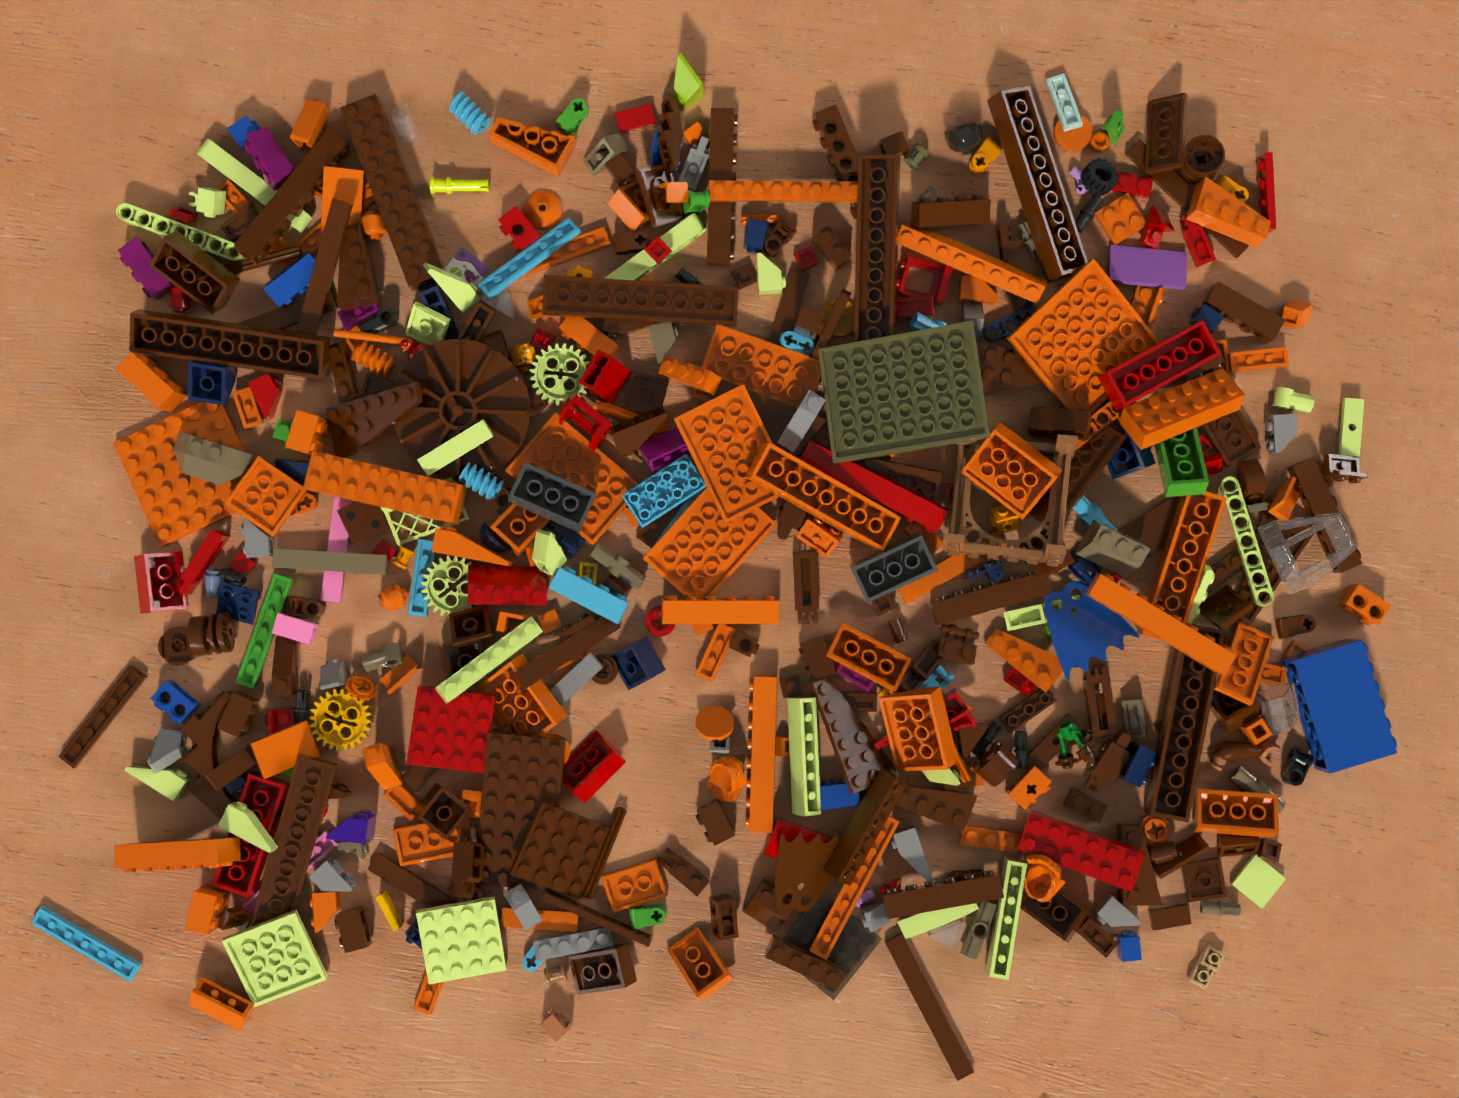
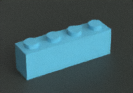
[549,566,630,624]

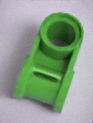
[555,98,589,136]
[683,190,710,216]
[629,904,667,929]

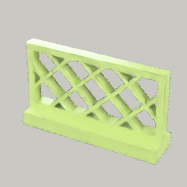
[381,477,470,546]

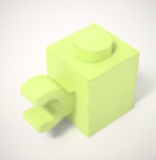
[188,188,226,218]

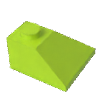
[674,53,704,109]

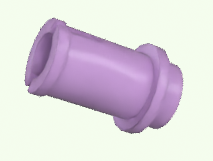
[855,888,876,908]

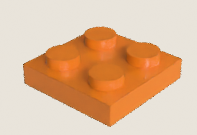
[1094,193,1146,245]

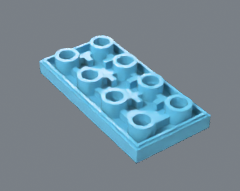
[621,453,706,528]

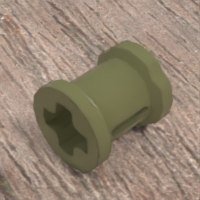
[903,144,929,170]

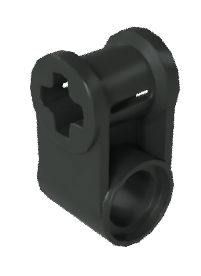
[1280,747,1314,786]

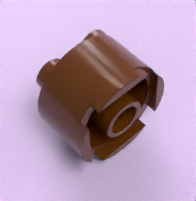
[972,740,1019,787]

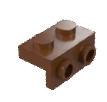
[1323,454,1368,484]

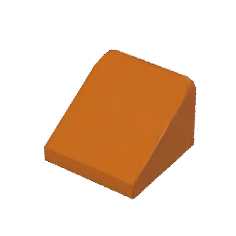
[683,121,710,148]
[775,736,790,757]

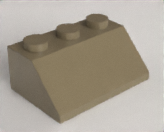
[1075,519,1150,577]

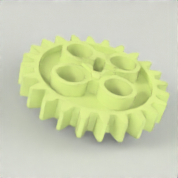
[530,343,590,406]
[421,555,479,618]

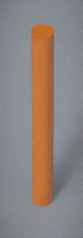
[333,329,413,345]

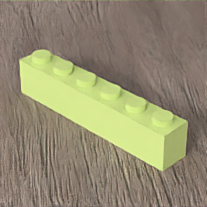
[435,616,543,704]
[787,697,821,817]
[986,856,1027,980]

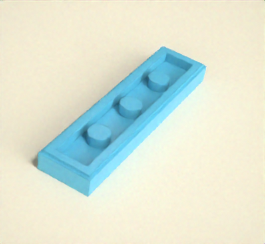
[408,538,437,617]

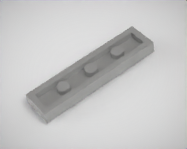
[533,927,613,961]

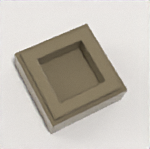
[1246,502,1268,513]

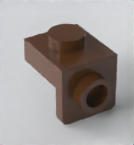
[217,906,253,931]

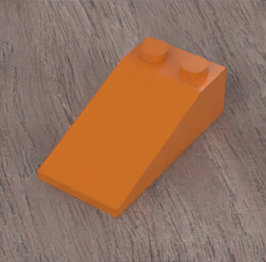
[431,526,515,566]

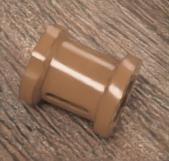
[544,963,567,986]

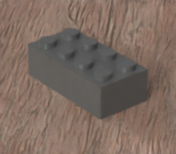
[508,462,596,533]
[849,532,938,603]

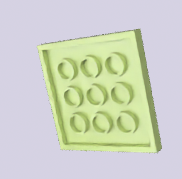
[416,896,506,984]
[222,910,328,1007]

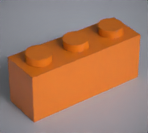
[558,317,619,360]
[658,355,722,396]
[188,977,254,1031]

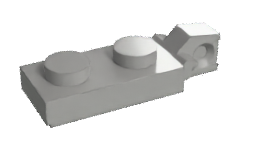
[678,136,710,192]

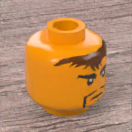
[510,343,537,372]

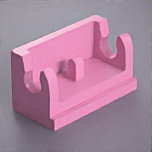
[272,612,318,644]

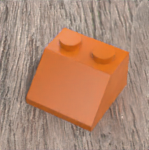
[608,179,650,232]

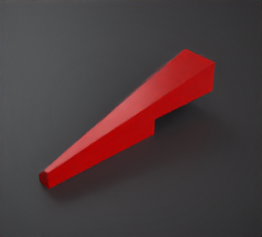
[874,688,977,749]

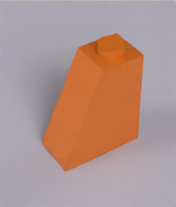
[290,99,330,151]
[362,743,403,790]

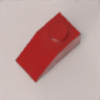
[248,373,282,419]

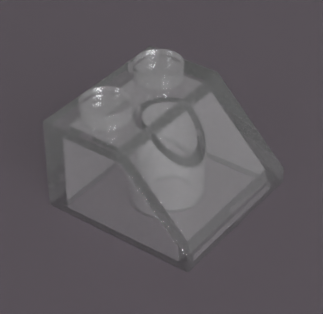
[1256,682,1300,736]

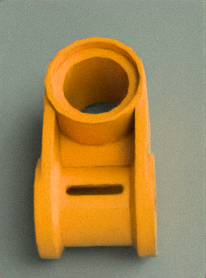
[968,136,1003,175]
[1215,175,1249,203]

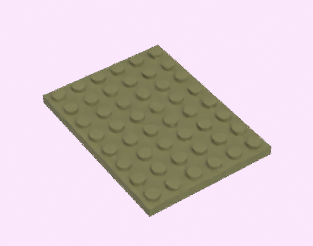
[818,320,991,464]

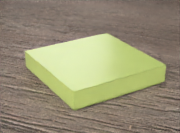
[405,301,451,346]
[1230,854,1286,909]

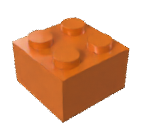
[285,410,330,455]
[185,884,230,935]

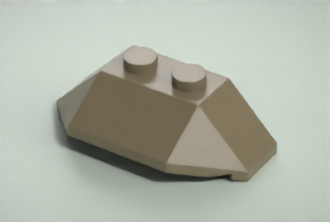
[173,431,253,485]

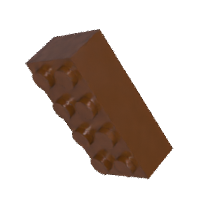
[149,230,240,314]

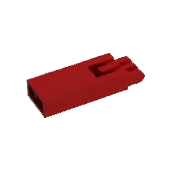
[179,529,230,595]

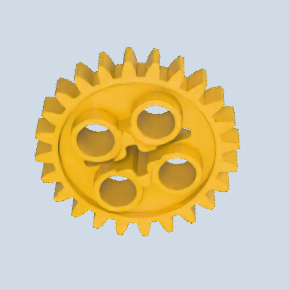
[309,688,374,751]

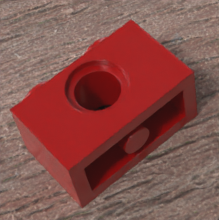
[498,206,541,251]

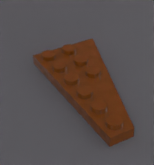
[1238,498,1316,625]

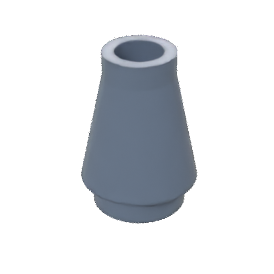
[203,568,222,597]

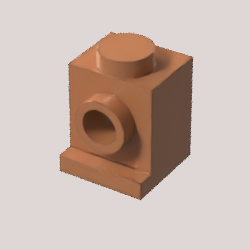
[540,1009,572,1042]

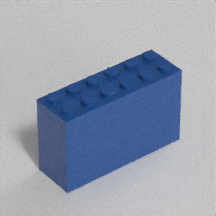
[1281,639,1397,774]

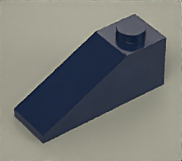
[419,280,460,340]

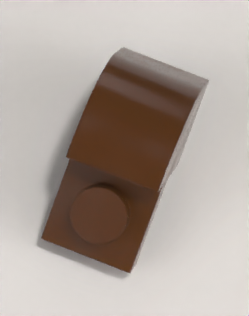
[1236,458,1267,505]

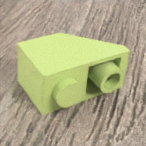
[532,529,567,576]
[921,768,961,786]

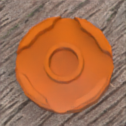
[1053,114,1092,152]
[695,706,734,741]

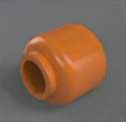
[360,210,387,240]
[378,583,408,611]

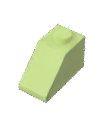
[757,253,786,295]

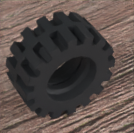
[1081,158,1119,196]

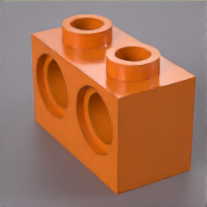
[1339,584,1391,626]

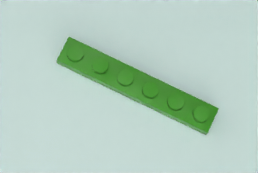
[235,573,294,689]

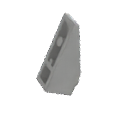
[777,390,826,453]
[890,825,933,881]

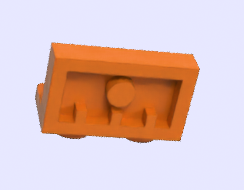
[1130,285,1164,326]
[796,515,843,559]

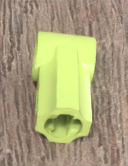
[1272,387,1315,413]

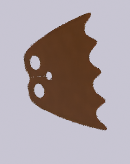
[775,832,839,912]

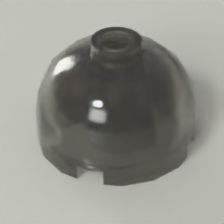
[944,122,983,155]

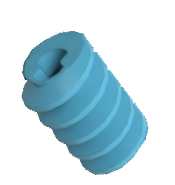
[449,91,492,135]
[459,462,504,500]

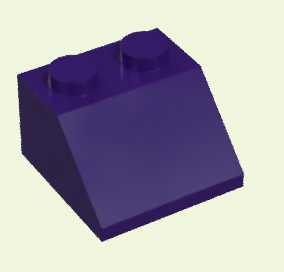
[326,810,377,844]

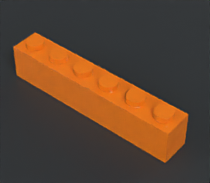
[661,595,779,624]

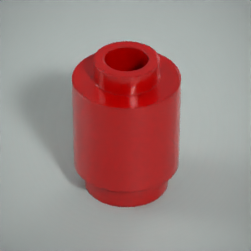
[169,285,190,313]

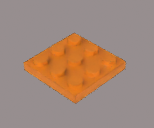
[225,456,308,537]

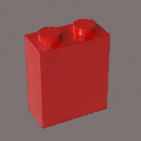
[579,349,631,404]

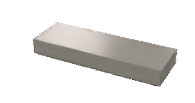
[550,652,604,705]

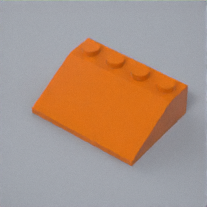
[961,422,1062,520]
[474,654,568,736]
[878,686,958,772]

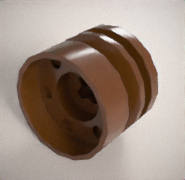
[1178,135,1225,184]
[188,612,235,657]

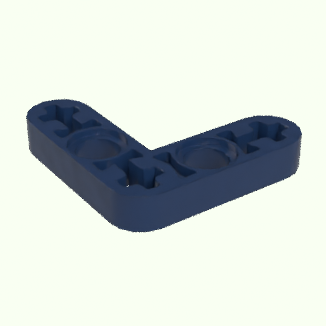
[983,291,1035,341]

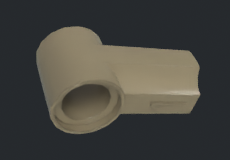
[362,642,402,672]

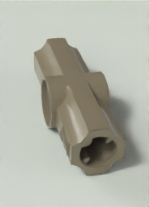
[590,543,646,590]
[1229,765,1286,813]
[961,901,997,959]

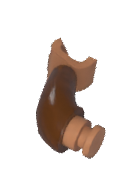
[1208,739,1282,771]

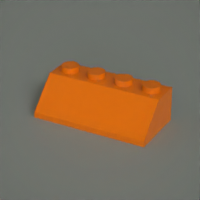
[826,623,911,692]
[1194,789,1279,838]

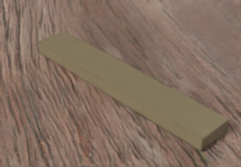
[272,548,388,575]

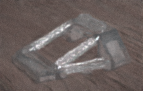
[1257,513,1357,595]

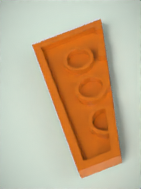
[985,629,1063,693]

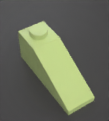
[423,263,481,313]
[124,765,192,801]
[218,802,278,853]

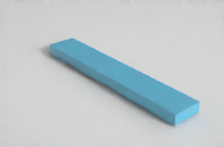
[477,217,581,300]
[30,905,142,982]

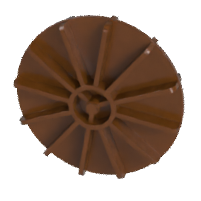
[394,339,531,479]

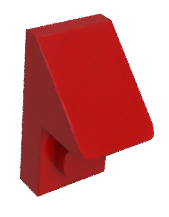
[1139,206,1174,249]

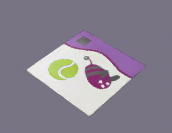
[445,247,490,286]

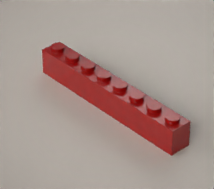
[800,439,949,533]

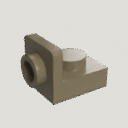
[337,841,369,860]

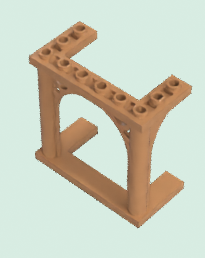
[944,434,1078,567]

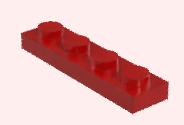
[1256,152,1276,233]

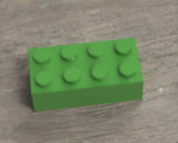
[1154,427,1209,497]

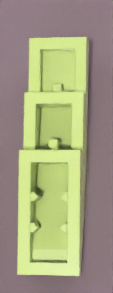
[1003,594,1080,631]
[897,903,979,939]

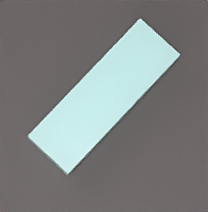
[1045,73,1083,132]

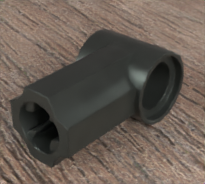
[358,308,399,334]

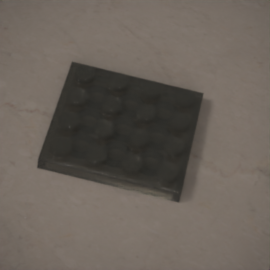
[782,892,882,1000]

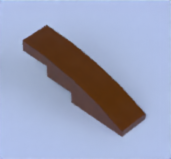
[657,94,681,175]

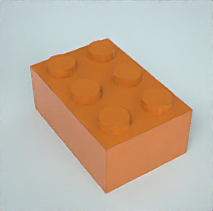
[115,351,187,413]

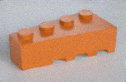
[489,117,576,177]
[1186,177,1271,247]

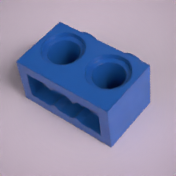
[150,680,201,723]

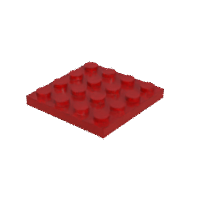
[406,686,496,773]

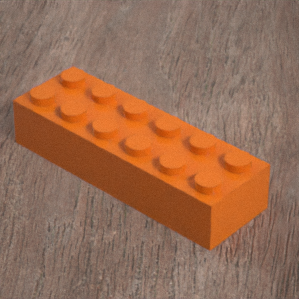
[1119,368,1245,450]
[114,837,241,872]

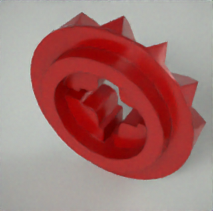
[645,606,675,637]

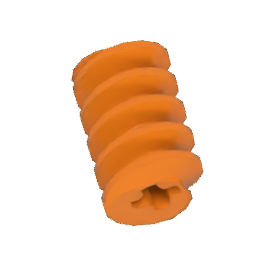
[351,340,395,379]

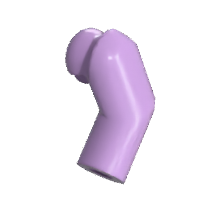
[1069,166,1087,194]

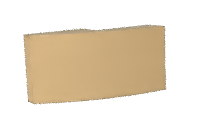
[1187,945,1226,990]

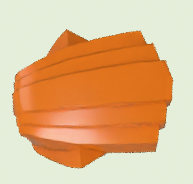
[706,756,748,802]
[1024,854,1066,902]

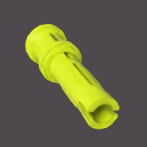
[430,177,489,194]

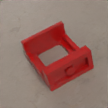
[897,254,953,306]
[558,394,612,451]

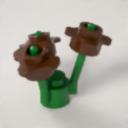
[1055,720,1097,769]

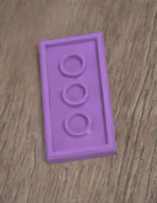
[1108,245,1187,290]

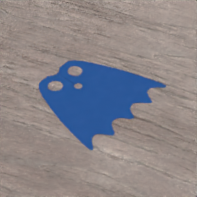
[1044,581,1140,680]

